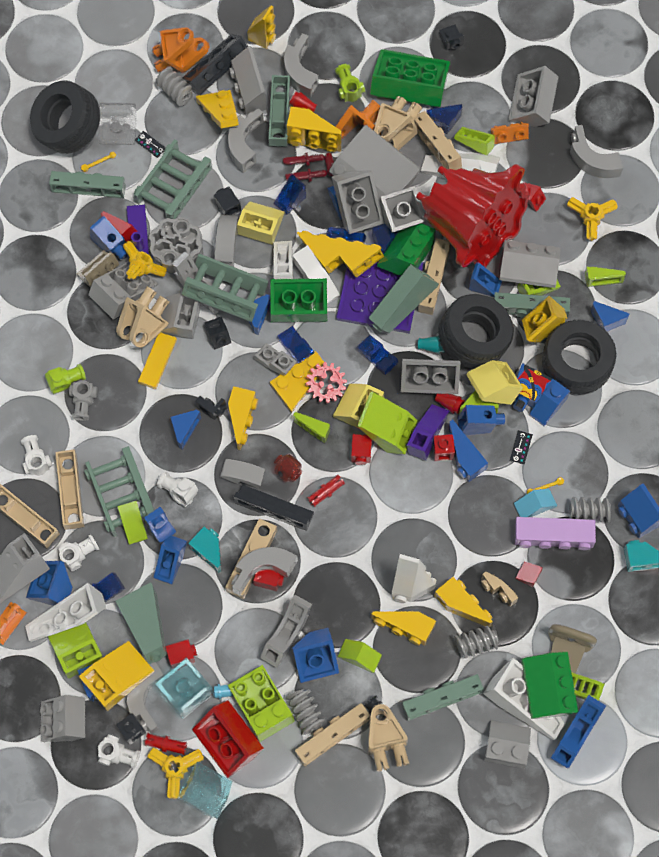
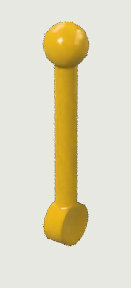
[81,151,116,172]
[527,477,564,494]

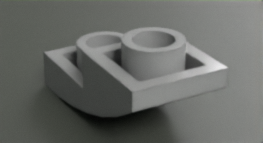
[254,343,297,376]
[220,459,265,488]

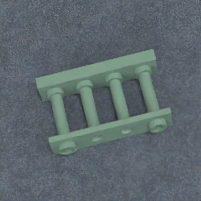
[134,139,212,219]
[181,254,269,322]
[84,446,154,537]

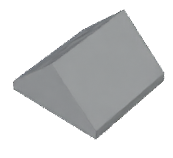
[380,186,426,233]

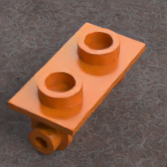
[490,122,529,144]
[0,602,27,645]

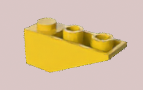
[247,5,276,49]
[228,386,258,450]
[434,577,493,627]
[372,611,436,646]

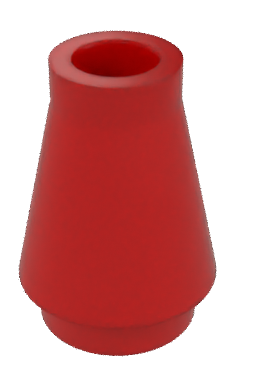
[289,91,317,112]
[435,393,465,414]

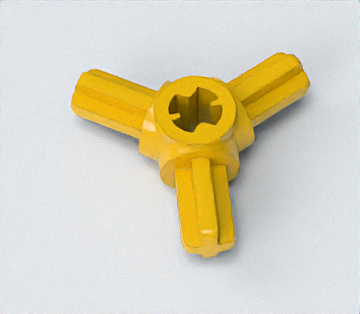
[567,197,618,241]
[123,241,167,280]
[148,748,204,799]

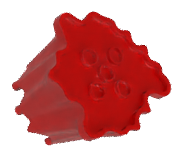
[416,164,530,268]

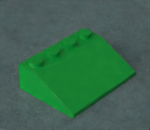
[370,49,450,107]

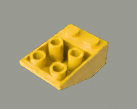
[287,107,342,152]
[79,641,155,711]

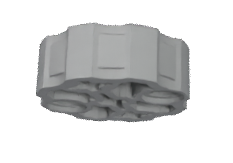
[149,217,204,274]

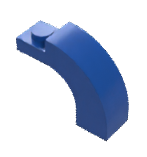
[551,695,606,769]

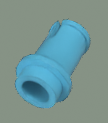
[214,684,233,700]

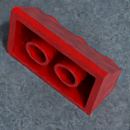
[192,700,264,778]

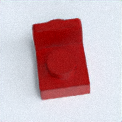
[434,434,455,461]

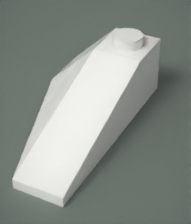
[421,153,500,179]
[391,554,437,603]
[25,583,106,642]
[483,658,565,740]

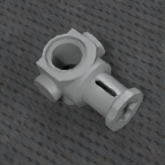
[69,380,98,421]

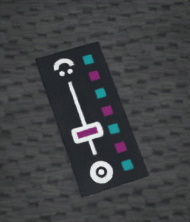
[134,131,166,158]
[510,430,533,465]

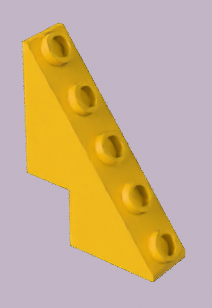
[297,231,384,278]

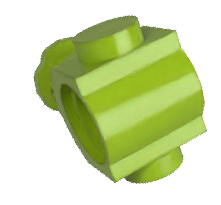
[335,64,365,102]
[45,364,86,394]

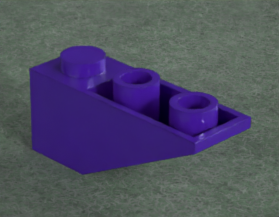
[407,404,449,460]

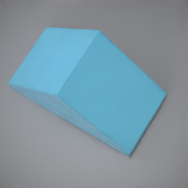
[514,489,557,517]

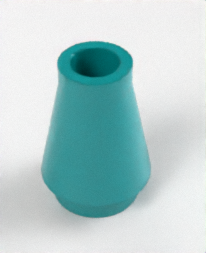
[418,336,445,354]

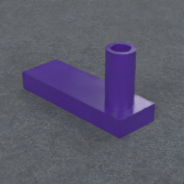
[127,204,149,254]

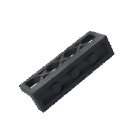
[182,34,248,95]
[234,484,314,531]

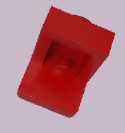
[523,182,546,211]

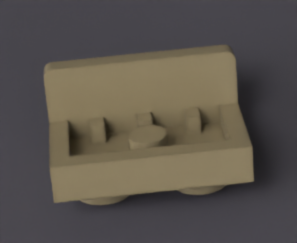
[76,250,119,287]

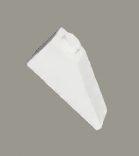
[274,241,294,279]

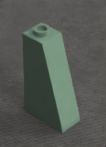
[369,264,439,333]
[116,582,167,664]

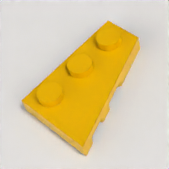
[195,90,239,128]
[270,351,324,413]

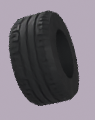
[30,80,100,154]
[438,294,514,369]
[542,319,617,395]

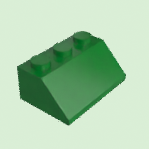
[377,223,436,276]
[270,278,328,322]
[521,652,578,719]

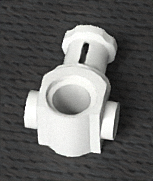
[21,435,52,476]
[157,472,198,507]
[58,534,99,571]
[98,735,140,768]

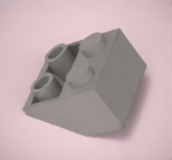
[161,293,201,339]
[40,695,85,742]

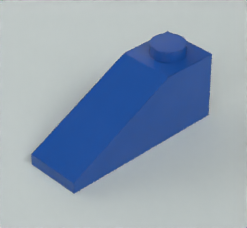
[449,419,488,482]

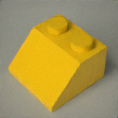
[522,296,567,343]

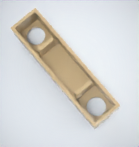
[414,111,462,170]
[418,238,450,315]
[55,449,84,530]
[0,484,59,549]
[225,518,277,599]
[295,703,371,767]

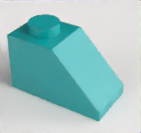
[188,526,222,573]
[623,540,659,572]

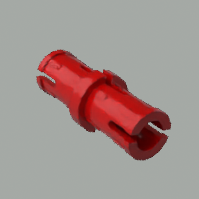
[307,474,345,507]
[145,733,187,755]

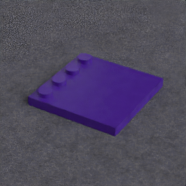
[336,260,424,334]

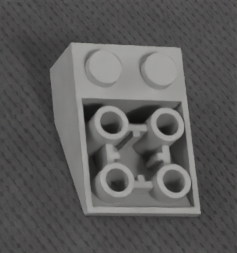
[88,262,158,319]
[0,533,50,603]

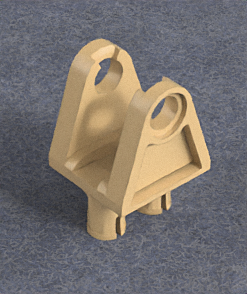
[374,96,422,150]
[116,286,169,348]
[368,704,410,772]

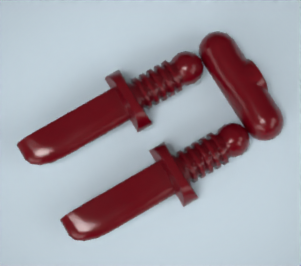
[283,152,334,182]

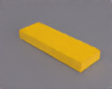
[138,332,177,389]

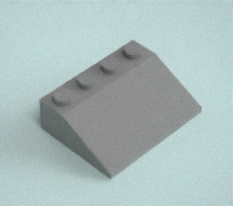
[329,125,422,206]

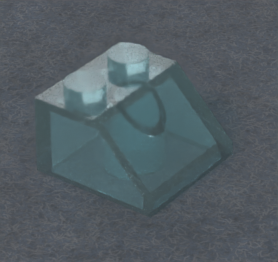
[155,657,214,719]
[177,761,233,819]

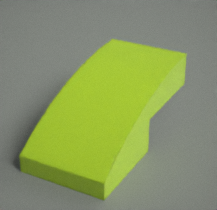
[118,501,148,545]

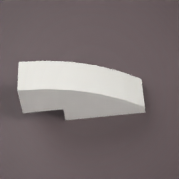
[292,245,340,304]

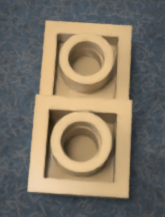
[481,572,518,607]

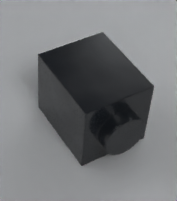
[214,186,241,215]

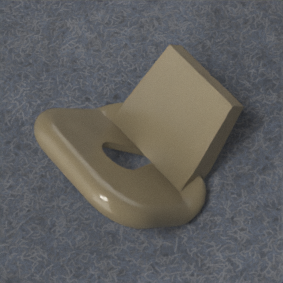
[548,624,597,674]

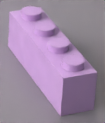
[515,517,595,550]

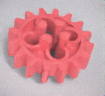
[305,362,347,404]

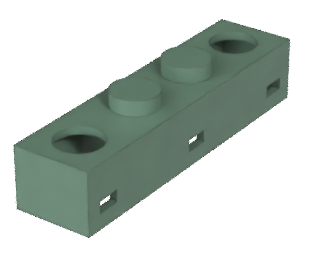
[269,75,290,146]
[49,171,126,198]
[494,292,570,319]
[402,674,484,721]

